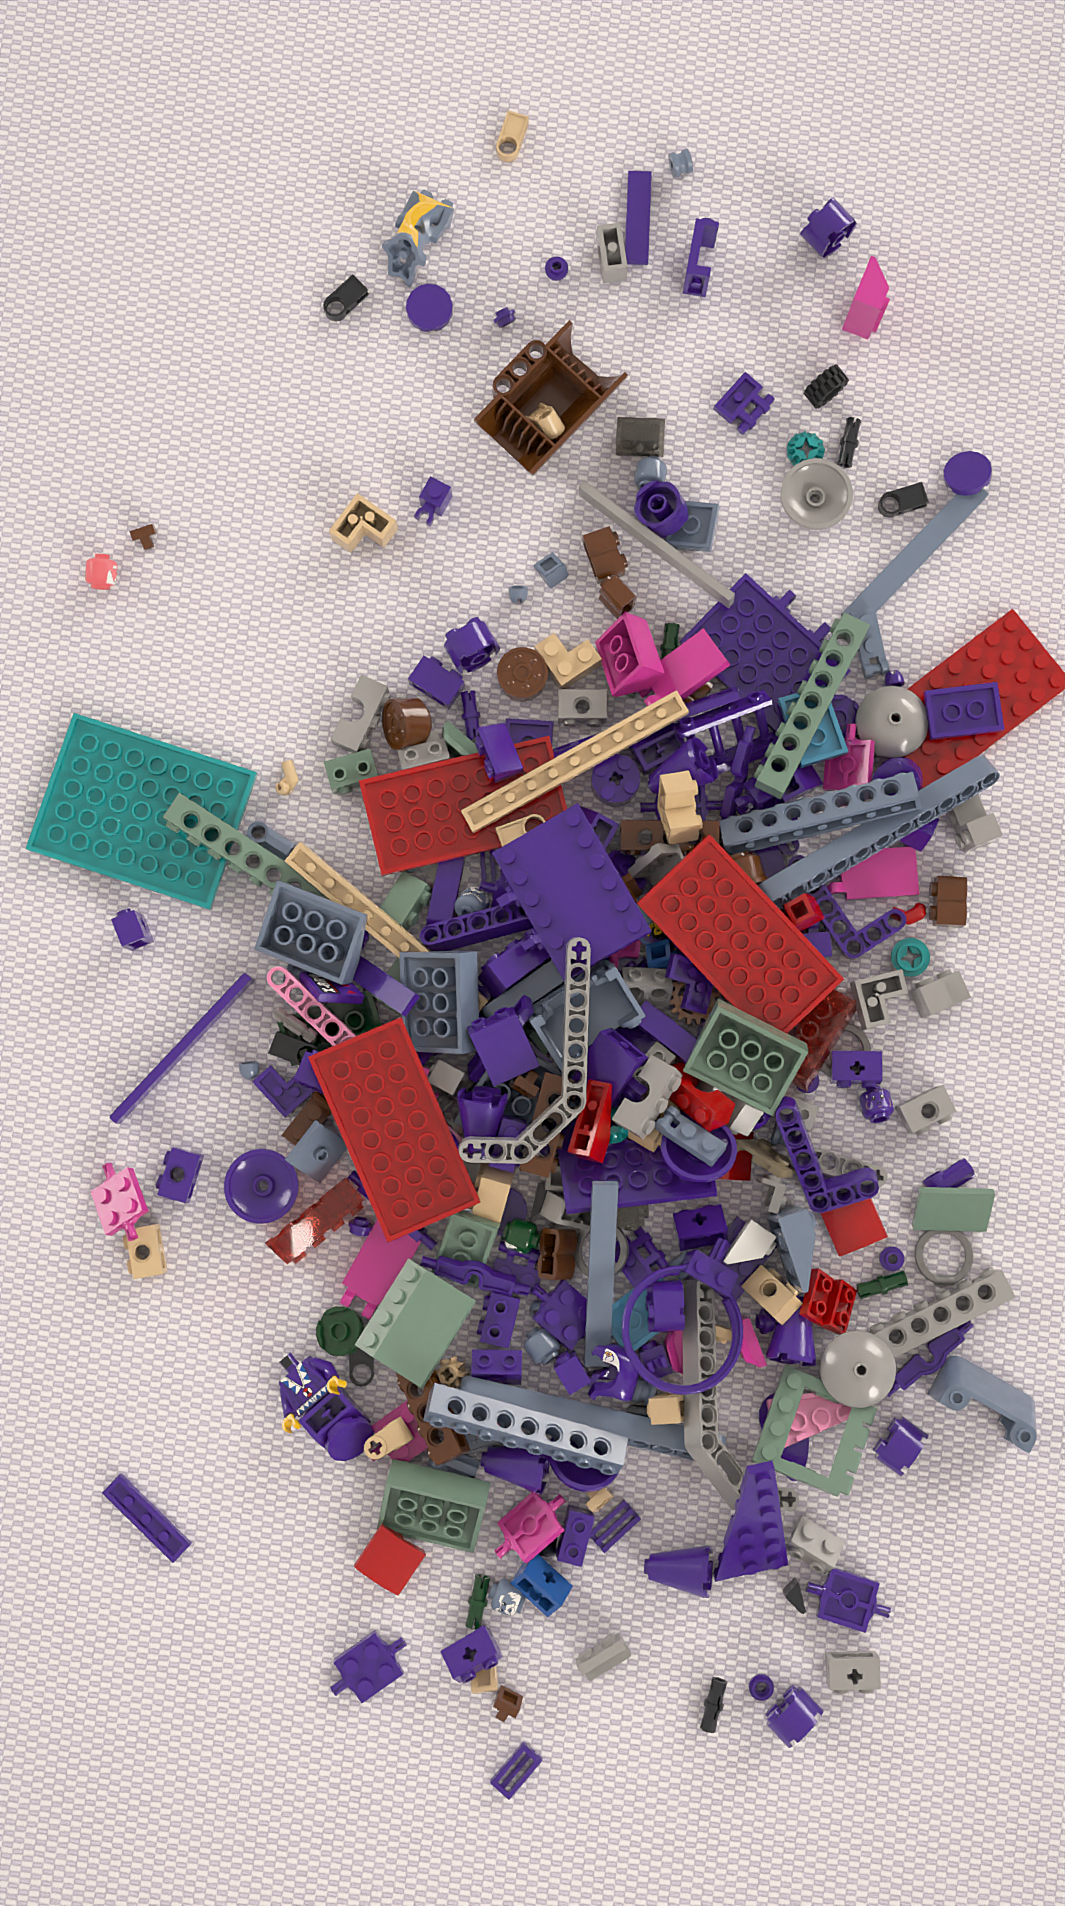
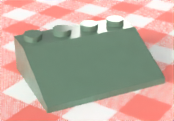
[683,999,808,1116]
[355,1258,476,1389]
[377,1459,491,1553]

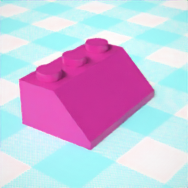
[842,256,890,340]
[595,612,665,697]

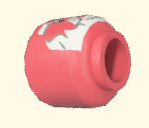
[85,554,118,590]

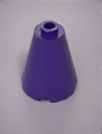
[648,737,718,795]
[457,1086,507,1156]
[766,1296,816,1366]
[480,1446,550,1495]
[644,1545,713,1598]

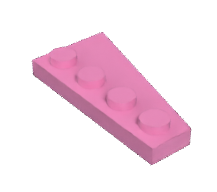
[766,1392,851,1448]

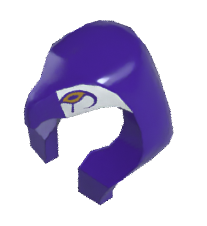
[587,1344,640,1401]

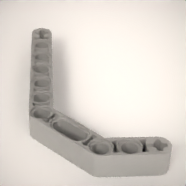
[458,937,591,1164]
[682,1278,799,1512]

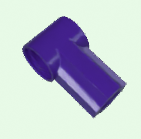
[922,1158,976,1188]

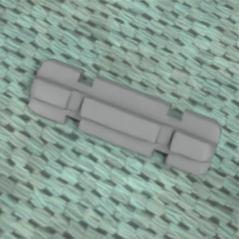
[272,1007,318,1043]

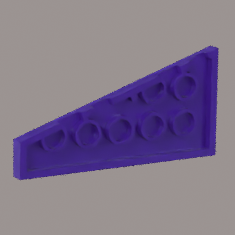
[713,1461,788,1582]

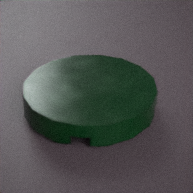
[316,1306,364,1356]

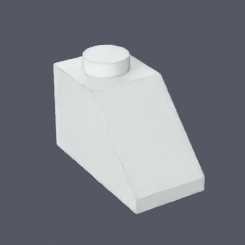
[723,1219,776,1264]

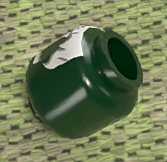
[502,1218,540,1254]

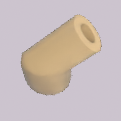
[275,760,298,796]

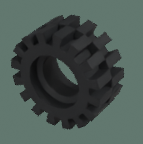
[803,364,849,409]

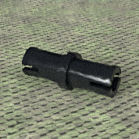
[837,417,861,468]
[700,1677,728,1733]

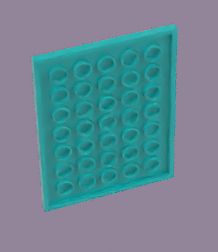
[25,713,258,910]

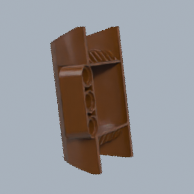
[474,320,628,476]

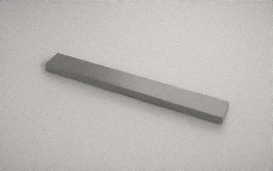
[579,481,735,609]

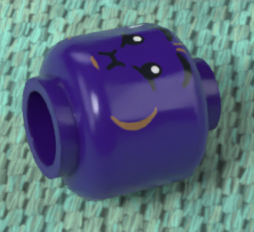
[859,1085,894,1124]

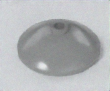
[781,458,853,530]
[855,686,928,758]
[820,1331,896,1408]

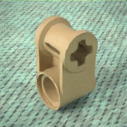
[525,403,565,440]
[364,1417,414,1459]

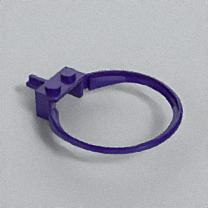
[622,1237,743,1395]

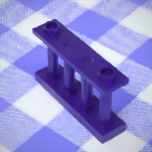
[673,690,779,774]

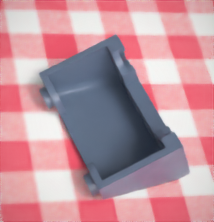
[528,959,645,1071]
[927,1355,1037,1454]

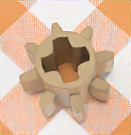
[436,1356,469,1388]

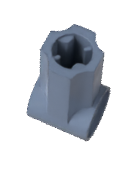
[247,821,296,861]
[427,1454,481,1478]

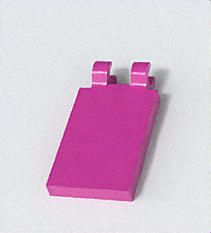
[638,628,730,706]
[827,847,919,900]
[339,1219,421,1320]

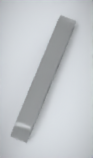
[797,1147,888,1187]

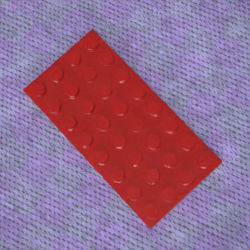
[888,608,1065,789]
[359,736,567,876]
[636,834,844,1033]
[308,1017,481,1243]

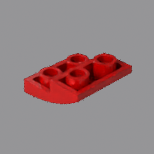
[820,1198,888,1257]
[799,1268,857,1335]
[354,1524,426,1596]

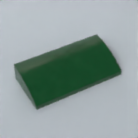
[277,990,382,1066]

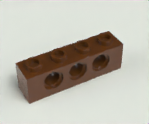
[620,819,720,855]
[519,1072,576,1178]
[395,1369,471,1465]

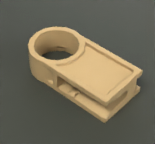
[496,110,529,162]
[495,814,546,847]

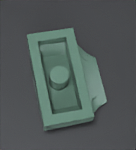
[441,721,477,758]

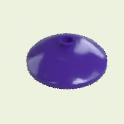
[661,1115,737,1182]
[224,1149,299,1224]
[548,1437,620,1492]

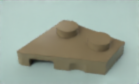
[736,1138,796,1178]

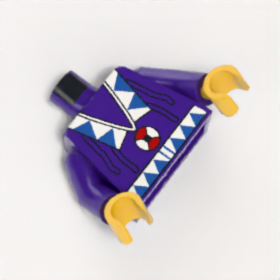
[279,1352,347,1434]

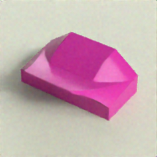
[740,1315,767,1368]
[664,1331,683,1375]

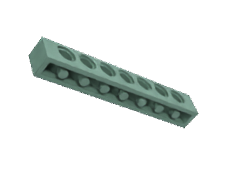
[753,612,870,800]
[163,793,330,900]

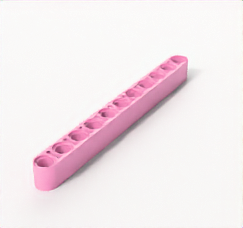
[267,966,468,1154]

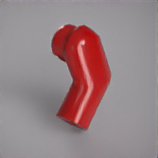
[889,903,926,925]

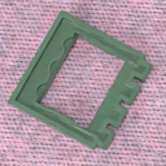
[751,1365,877,1497]

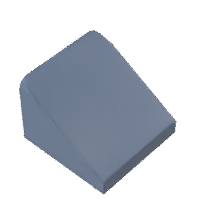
[533,552,569,589]

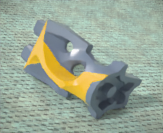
[382,190,454,287]

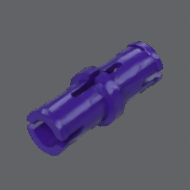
[460,690,481,741]

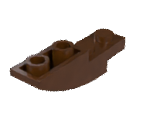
[281,1091,332,1147]

